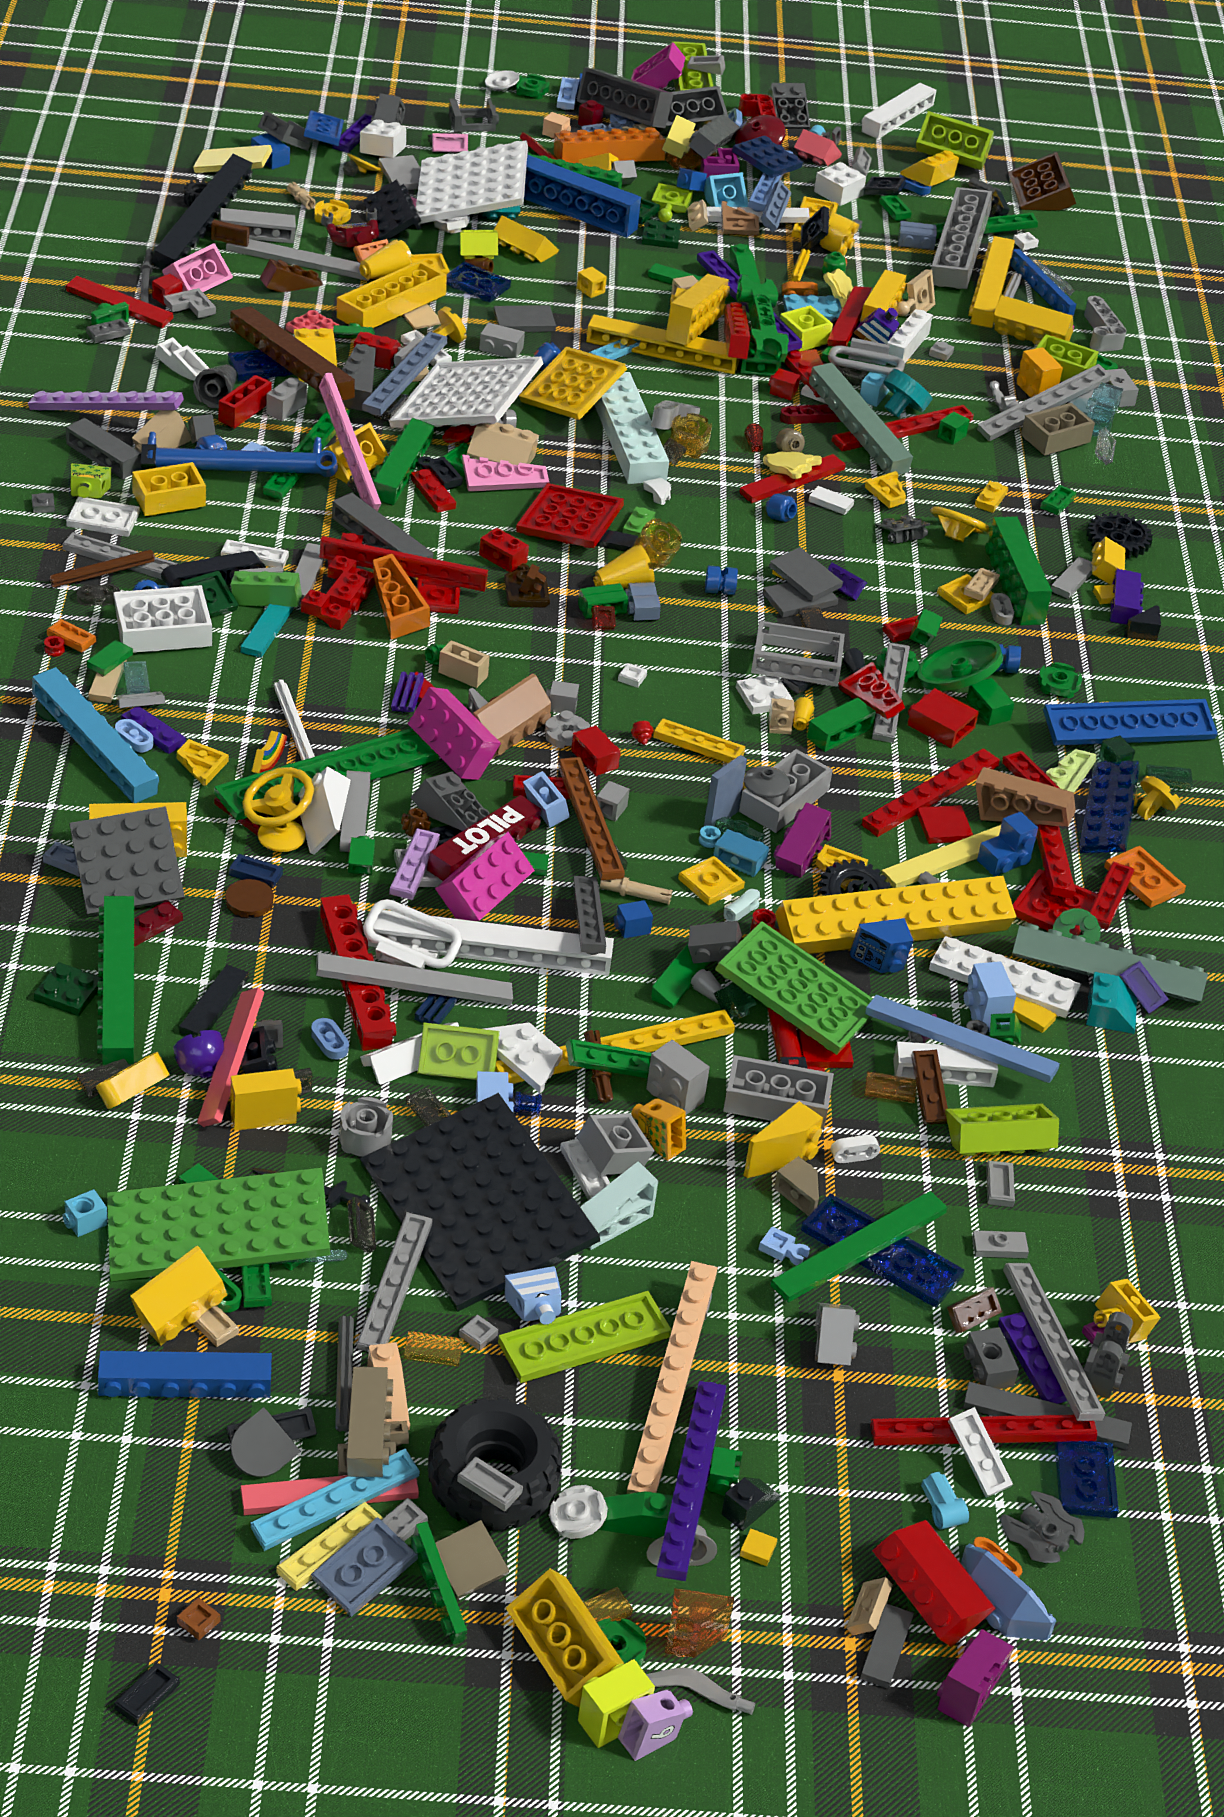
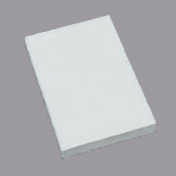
[66,497,140,537]

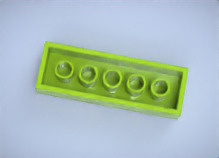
[673,42,713,91]

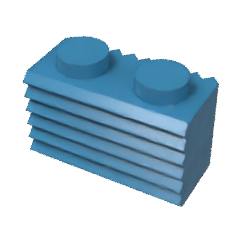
[714,829,769,877]

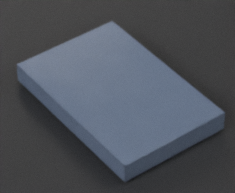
[704,755,747,827]
[311,1517,418,1617]

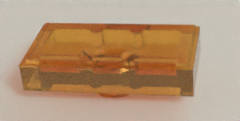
[864,1072,916,1103]

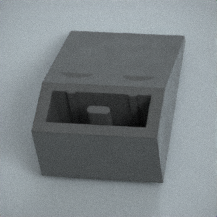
[767,83,810,128]
[411,772,490,831]

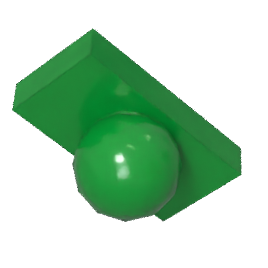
[91,302,129,325]

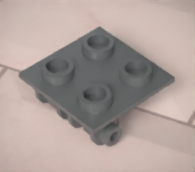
[875,515,930,544]

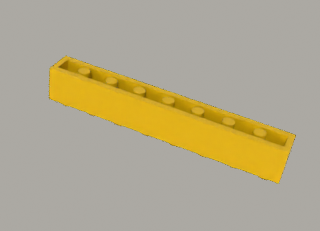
[968,236,1015,328]
[586,314,740,374]

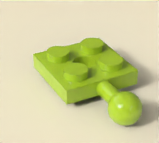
[651,183,693,222]

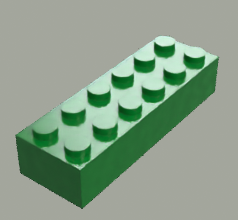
[985,517,1052,626]

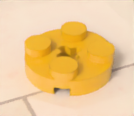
[314,199,351,225]

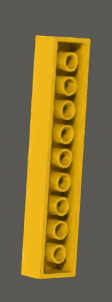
[775,876,1016,954]

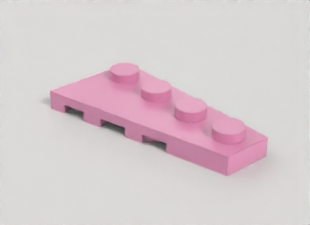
[462,455,549,491]

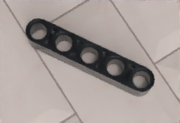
[161,551,266,588]

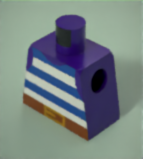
[853,308,899,344]

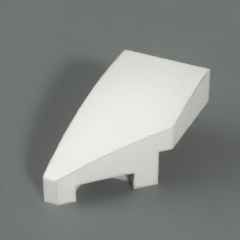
[643,478,671,505]

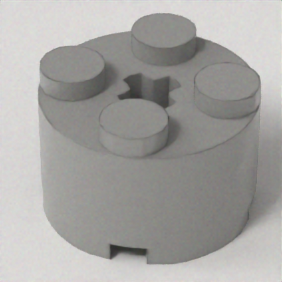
[339,1097,393,1157]

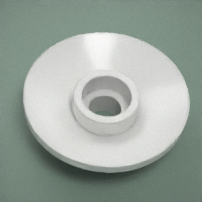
[485,71,519,91]

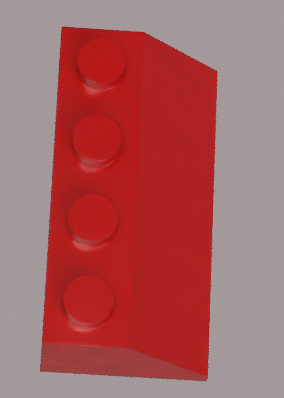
[872,1520,996,1647]

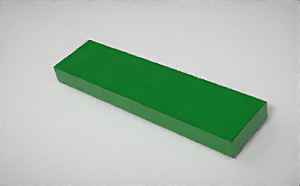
[566,1039,652,1078]

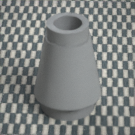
[691,969,727,1004]

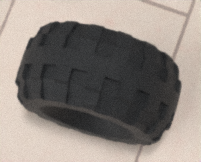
[428,1397,562,1531]

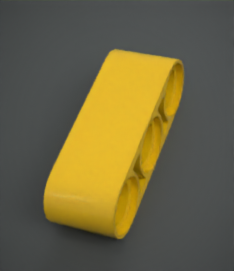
[95,1052,170,1109]

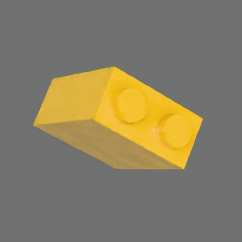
[230,1069,302,1131]

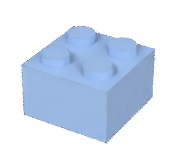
[964,961,1016,1032]

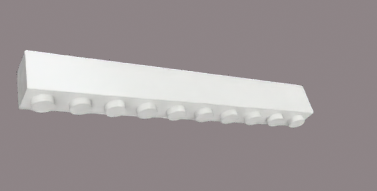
[367,910,614,976]

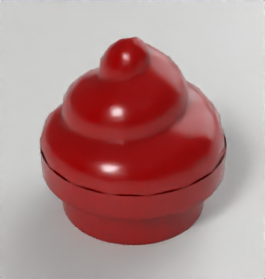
[631,721,654,745]

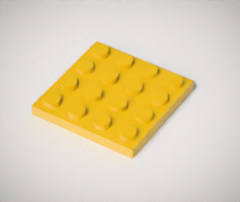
[519,346,627,420]

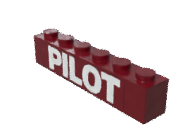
[426,795,542,881]

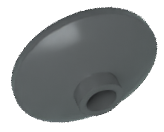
[744,766,790,798]

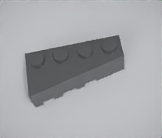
[342,344,376,412]

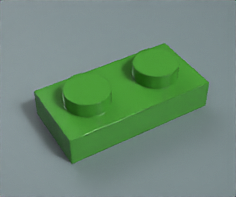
[622,507,655,537]

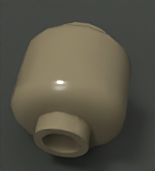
[776,428,805,452]

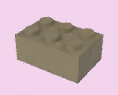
[1021,403,1095,455]

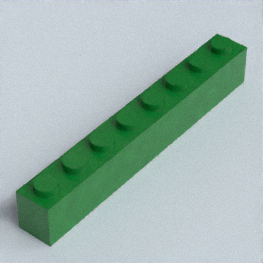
[97,896,134,1065]

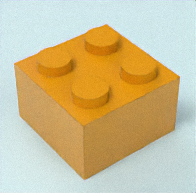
[1017,347,1063,398]

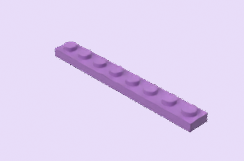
[28,391,184,410]

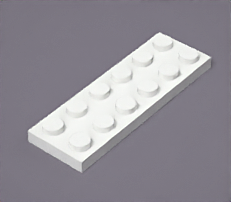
[929,936,1081,1018]

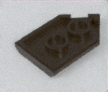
[504,563,550,608]

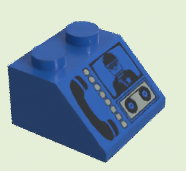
[850,918,913,973]

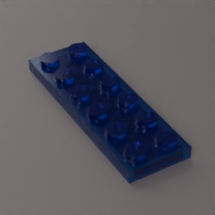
[1079,760,1140,853]
[801,1193,965,1308]

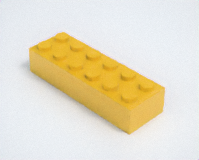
[337,260,447,328]
[665,274,730,346]

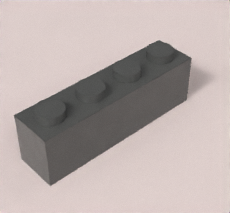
[66,418,141,479]

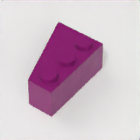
[774,802,831,878]
[937,1629,1014,1727]

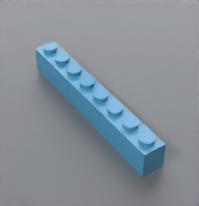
[32,667,159,803]

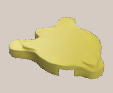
[823,269,853,309]
[763,451,822,479]

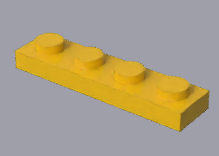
[653,719,746,763]

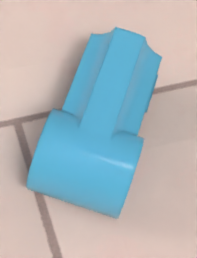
[921,1472,969,1530]

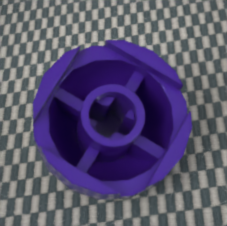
[173,1030,224,1078]

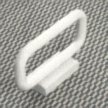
[363,899,462,969]

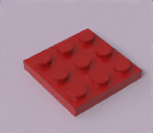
[1013,869,1097,936]

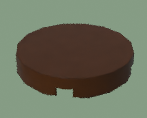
[225,879,274,918]

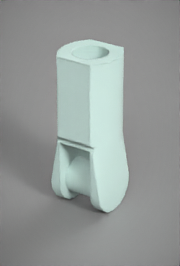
[724,889,760,921]

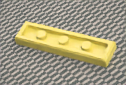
[276,1502,383,1591]

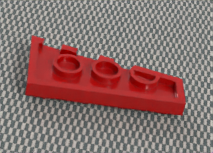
[838,662,905,720]

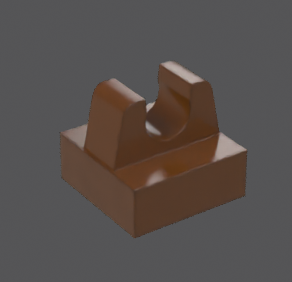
[519,564,546,594]

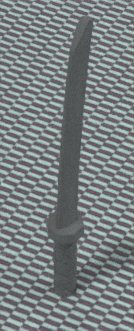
[140,249,153,303]

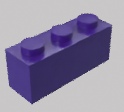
[1110,569,1144,625]

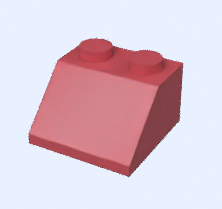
[794,129,842,166]

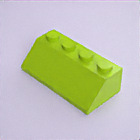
[946,1104,1059,1156]

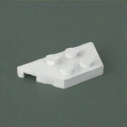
[485,1023,563,1093]

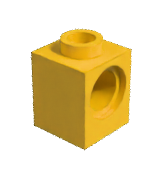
[576,267,607,298]

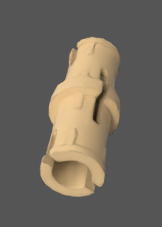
[287,182,316,209]

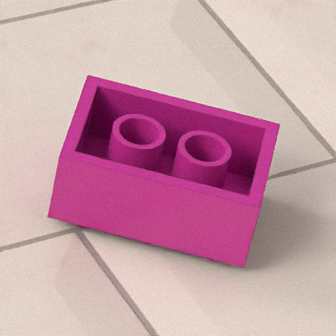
[631,42,686,89]

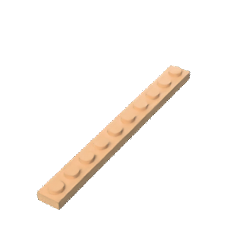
[627,1261,718,1494]

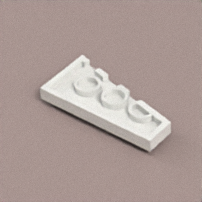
[434,215,470,233]

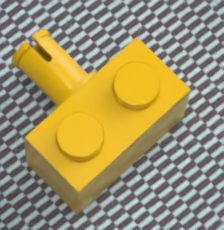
[1094,1279,1161,1344]

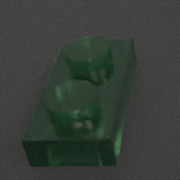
[1145,765,1193,790]

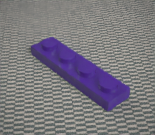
[998,1312,1067,1404]

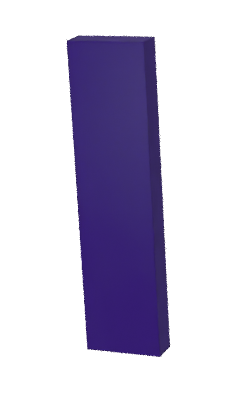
[332,114,372,153]

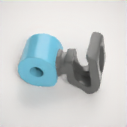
[809,125,841,146]

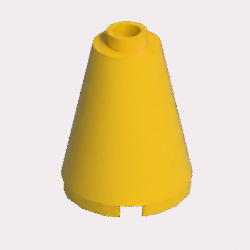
[359,239,413,279]
[593,545,655,589]

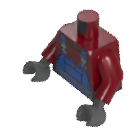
[321,208,379,247]

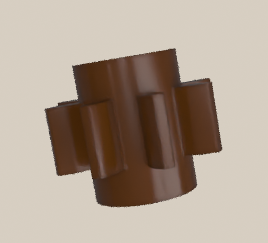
[400,808,431,837]

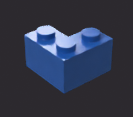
[977,811,1038,876]

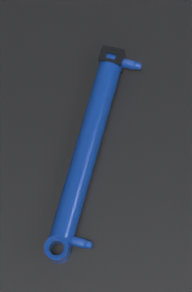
[141,432,338,477]

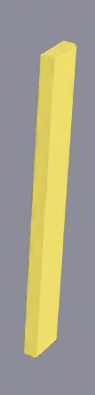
[881,825,1001,888]

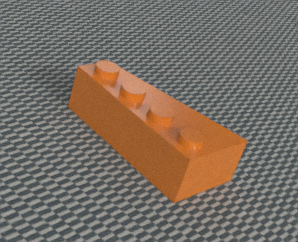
[373,554,430,640]

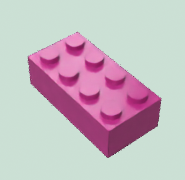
[408,687,501,780]
[435,832,535,921]

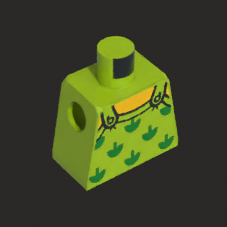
[71,463,111,498]

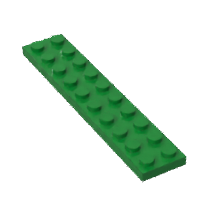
[214,728,439,821]

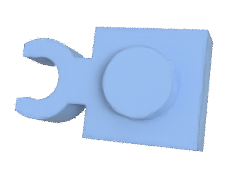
[759,1226,810,1265]

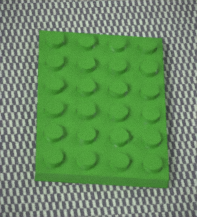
[715,921,873,1055]

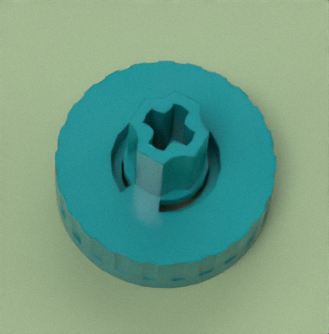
[883,368,933,417]

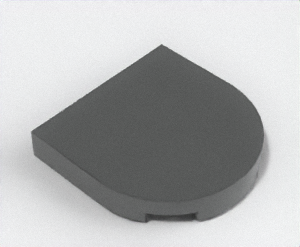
[231,1407,301,1477]

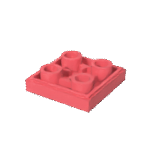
[285,310,339,334]

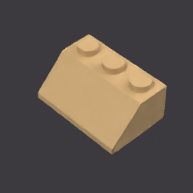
[466,422,539,465]

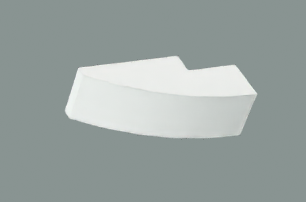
[155,337,209,381]

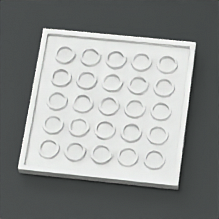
[416,141,528,224]
[389,357,543,429]

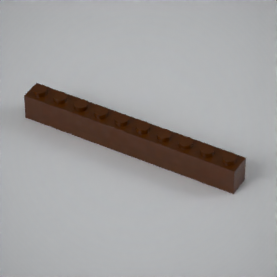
[229,306,355,401]

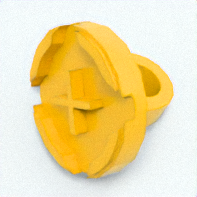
[432,306,467,343]
[1137,776,1181,820]

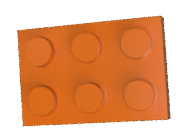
[1104,846,1186,908]

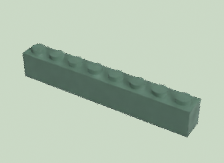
[809,363,913,475]
[1012,923,1208,1004]

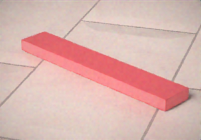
[197,987,264,1127]
[241,1475,419,1515]

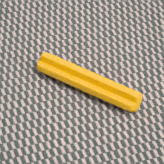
[791,249,811,282]

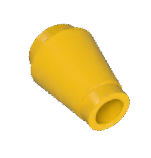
[793,697,814,730]

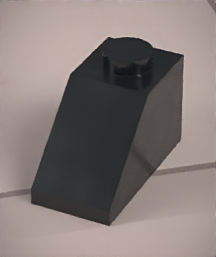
[721,1477,781,1531]

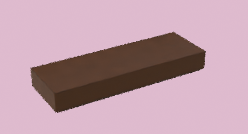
[911,1049,948,1125]

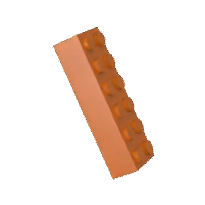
[554,127,666,163]

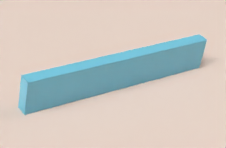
[250,1449,420,1551]

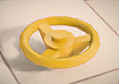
[930,507,989,542]
[242,767,314,827]

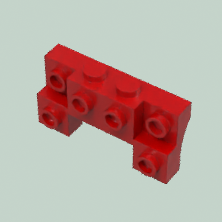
[301,555,375,630]

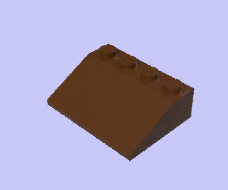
[1008,152,1076,210]

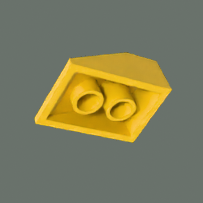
[294,328,337,382]
[744,1101,823,1178]

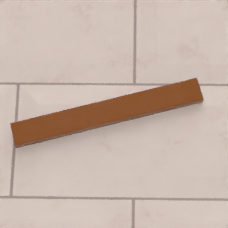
[558,757,625,881]

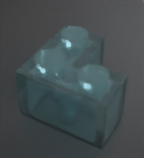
[1085,382,1123,440]

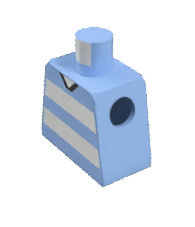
[505,1266,561,1324]

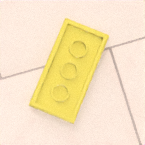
[193,145,272,173]

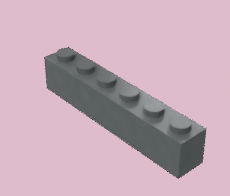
[689,114,740,159]
[332,493,433,578]

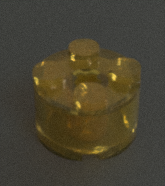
[670,413,712,459]
[633,519,682,569]

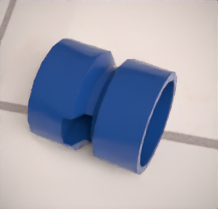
[705,565,738,595]
[995,644,1021,674]

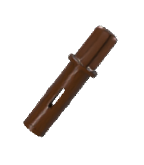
[584,1030,613,1103]

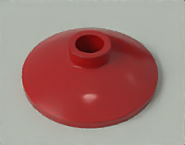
[442,424,477,444]

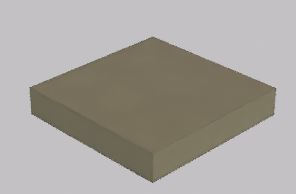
[435,1520,510,1600]

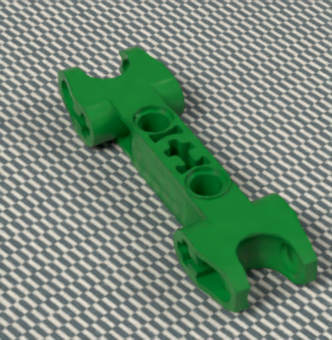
[736,274,789,362]

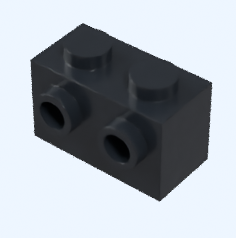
[241,1026,278,1074]

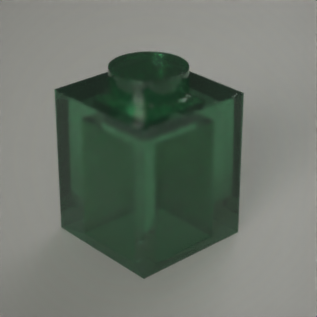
[1098,735,1135,772]
[714,983,757,1019]

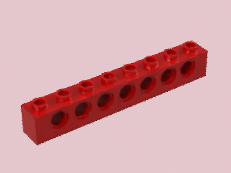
[320,894,396,1051]

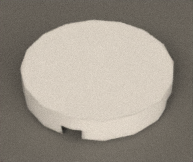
[549,1485,608,1539]

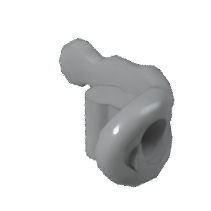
[989,381,1019,412]

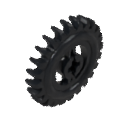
[818,859,891,896]

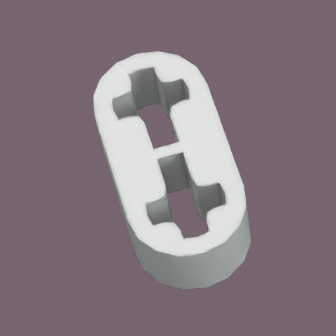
[830,1135,880,1163]

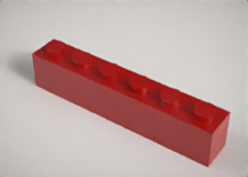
[723,302,750,359]

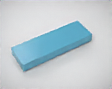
[589,339,640,360]

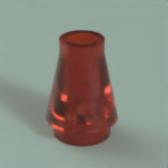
[744,423,764,453]

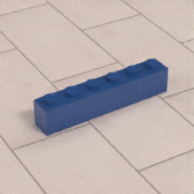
[98,1351,272,1399]

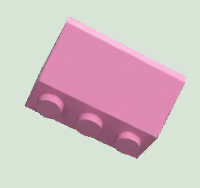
[162,243,233,292]

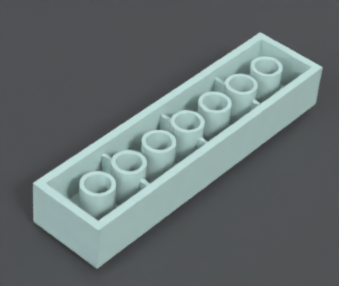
[594,372,669,484]

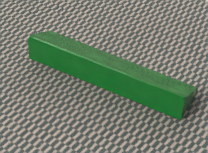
[651,942,710,1008]

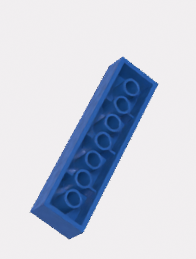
[524,154,641,238]

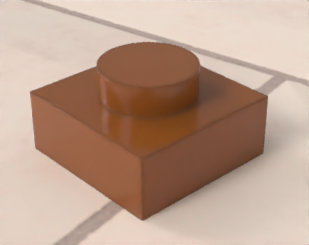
[177,1597,220,1640]

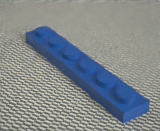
[1010,249,1076,316]

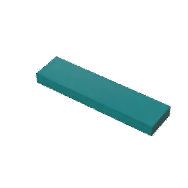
[241,604,294,658]

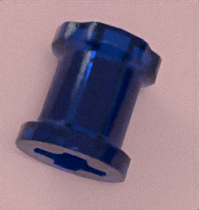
[514,1091,542,1117]

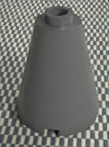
[193,364,237,408]

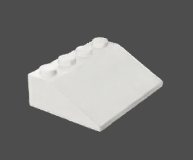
[114,585,212,653]

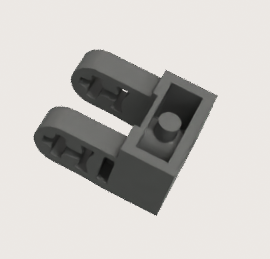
[1084,1312,1133,1399]

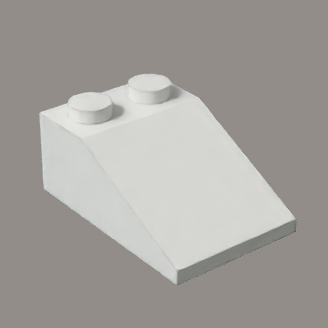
[299,767,351,855]

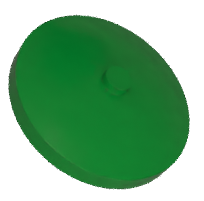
[917,639,1003,691]

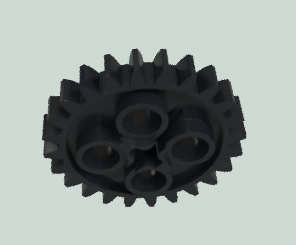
[1086,512,1153,559]

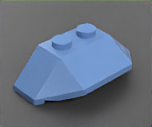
[961,1543,1056,1640]

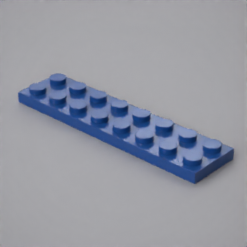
[1043,699,1218,745]

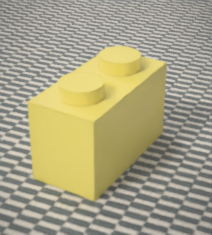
[662,115,696,158]

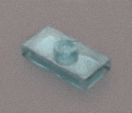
[123,661,150,695]

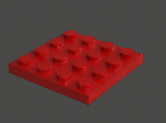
[516,483,624,548]

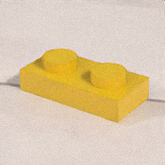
[974,481,1008,513]

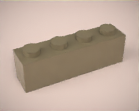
[347,1367,393,1477]

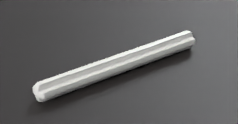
[274,680,315,760]

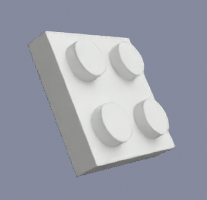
[736,676,793,714]

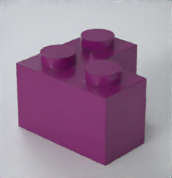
[700,148,739,178]

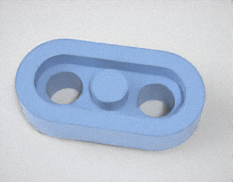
[115,719,153,753]

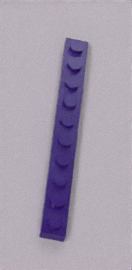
[697,250,803,352]
[656,1381,727,1581]

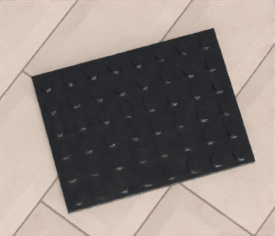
[360,1093,600,1312]

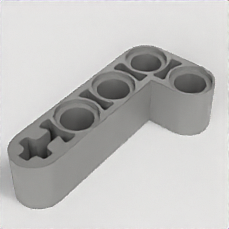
[1084,296,1127,352]
[651,400,700,430]
[340,770,371,852]

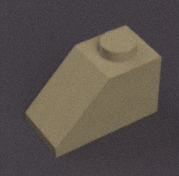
[774,1156,819,1218]

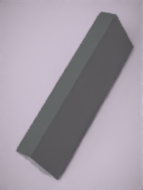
[860,1603,914,1689]

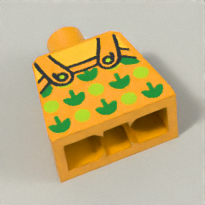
[631,1099,686,1161]

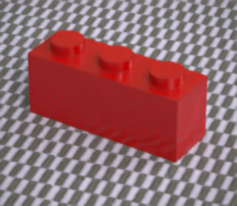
[218,375,272,428]

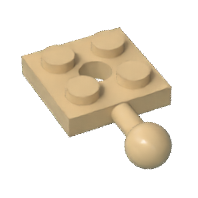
[895,269,935,316]

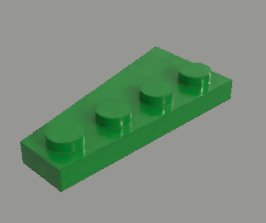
[410,1521,467,1644]

